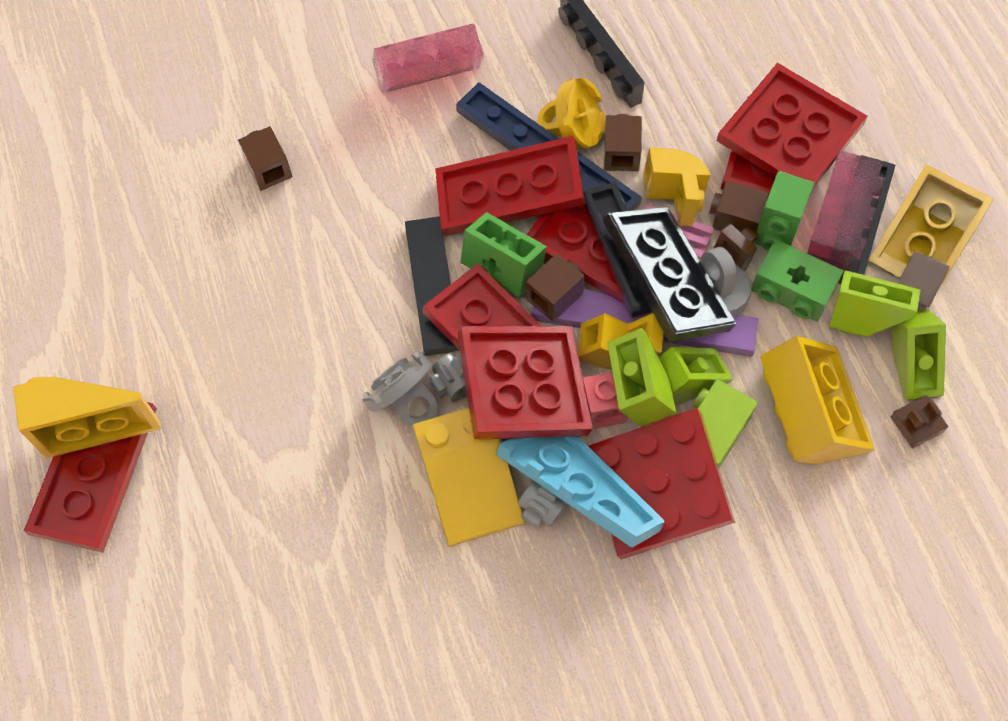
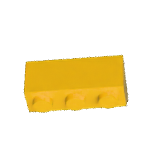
[760,336,875,465]

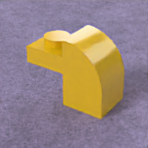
[643,147,710,226]
[577,313,664,370]

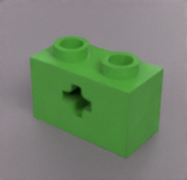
[753,170,814,251]
[460,212,547,298]
[751,239,844,322]

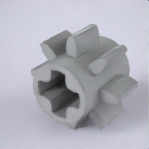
[429,353,467,401]
[518,480,567,528]

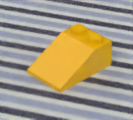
[868,164,994,289]
[13,376,162,458]
[413,408,524,547]

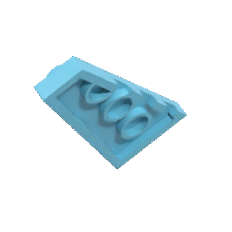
[496,436,665,547]

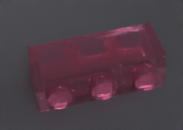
[372,23,484,93]
[807,150,885,271]

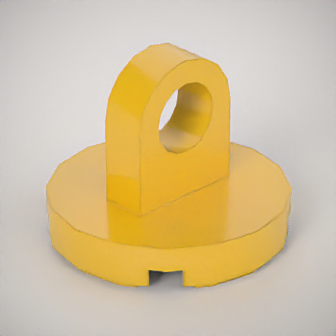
[537,78,606,150]

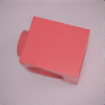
[582,372,627,429]

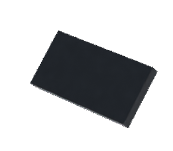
[603,207,736,342]

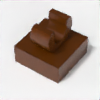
[713,224,759,271]
[891,395,949,449]

